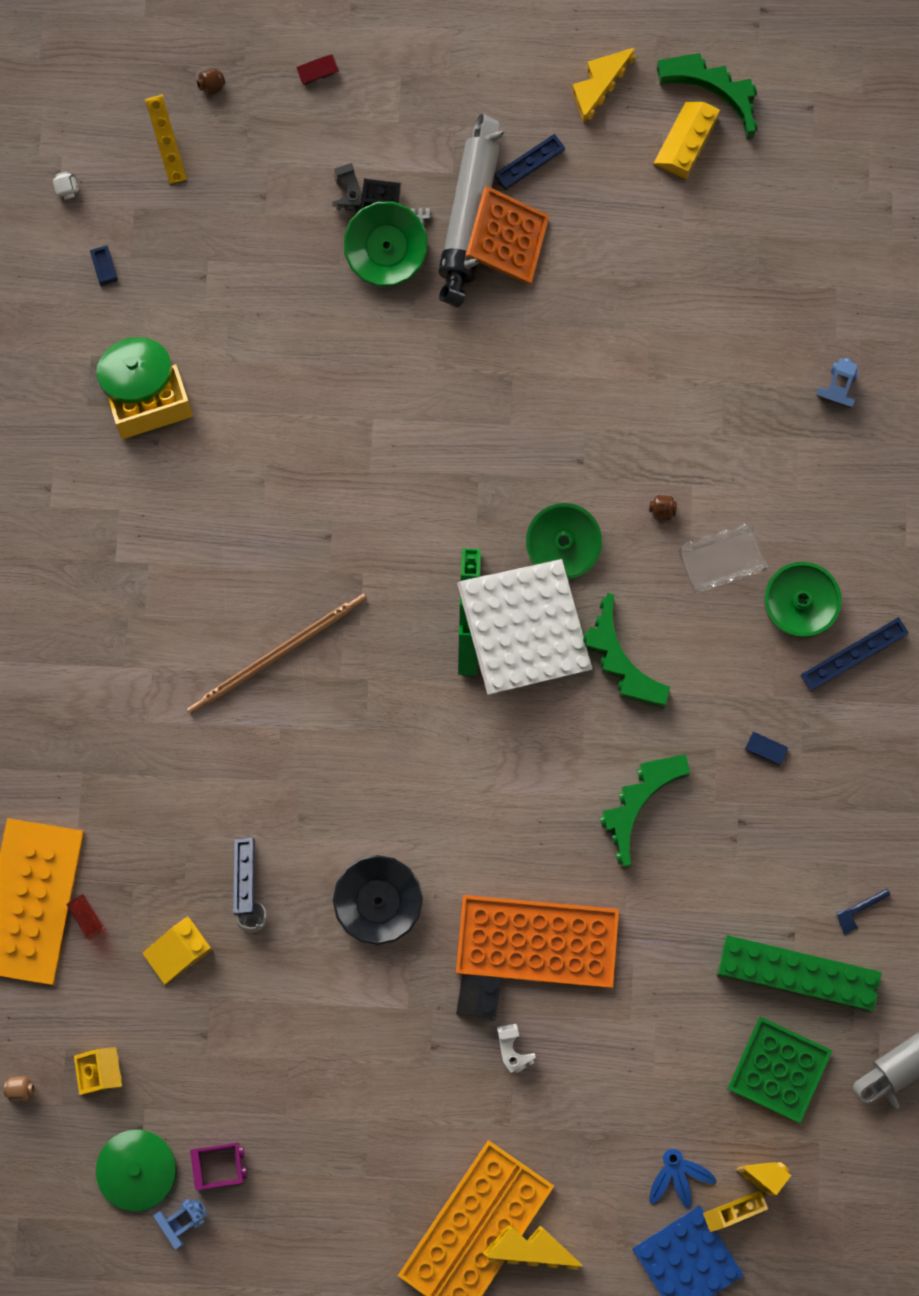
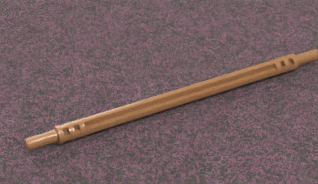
[187,593,367,714]

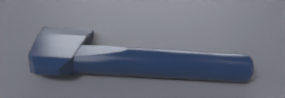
[836,889,890,935]

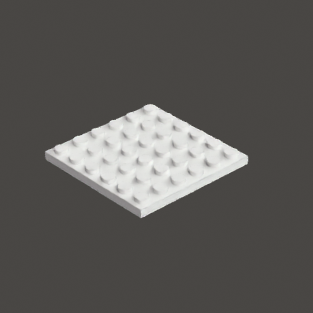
[457,559,592,695]

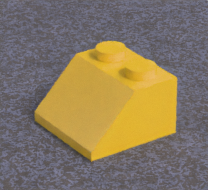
[74,1047,122,1095]

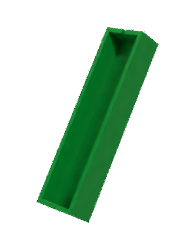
[716,935,882,1013]

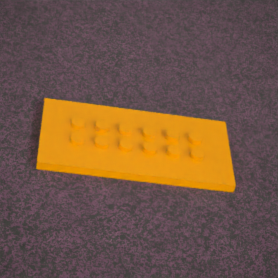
[0,818,84,985]
[398,1140,554,1296]

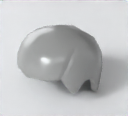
[237,902,267,933]

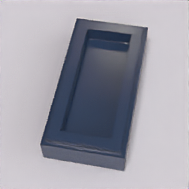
[90,245,118,286]
[745,731,789,766]

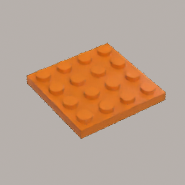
[466,186,550,284]

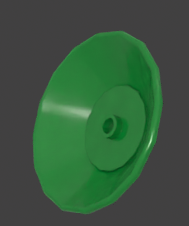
[344,202,428,286]

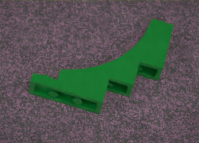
[458,548,481,677]

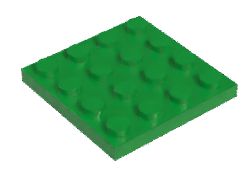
[727,1016,833,1124]

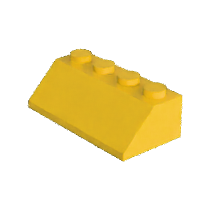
[653,102,720,180]
[736,1162,792,1196]

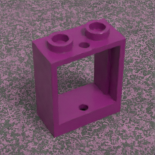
[190,1142,247,1191]

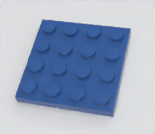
[632,1205,744,1296]

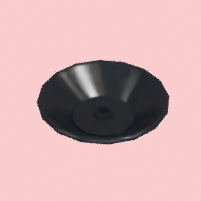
[333,855,423,945]

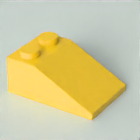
[142,916,213,985]

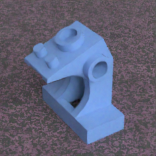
[816,358,859,407]
[153,1199,208,1250]

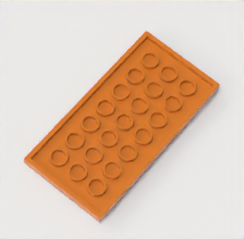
[456,895,619,988]

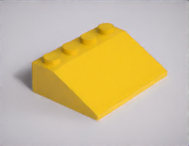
[108,365,193,440]

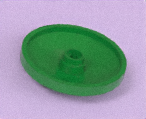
[97,337,172,404]
[526,503,602,579]
[764,562,842,638]
[96,1130,176,1211]

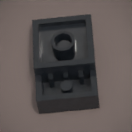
[360,178,402,210]

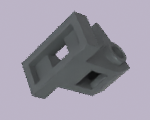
[332,163,361,211]

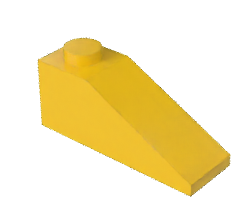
[703,1190,768,1232]

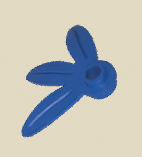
[649,1149,716,1207]

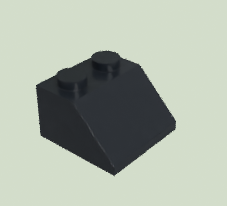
[456,975,501,1020]

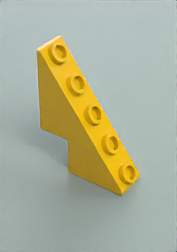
[572,48,637,123]
[145,94,187,185]
[483,1225,582,1270]

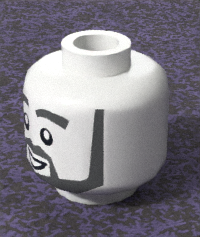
[53,171,79,200]

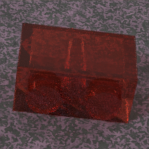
[66,894,106,940]

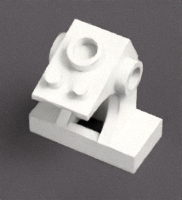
[497,1024,536,1073]

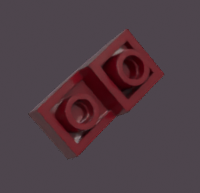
[296,54,339,85]

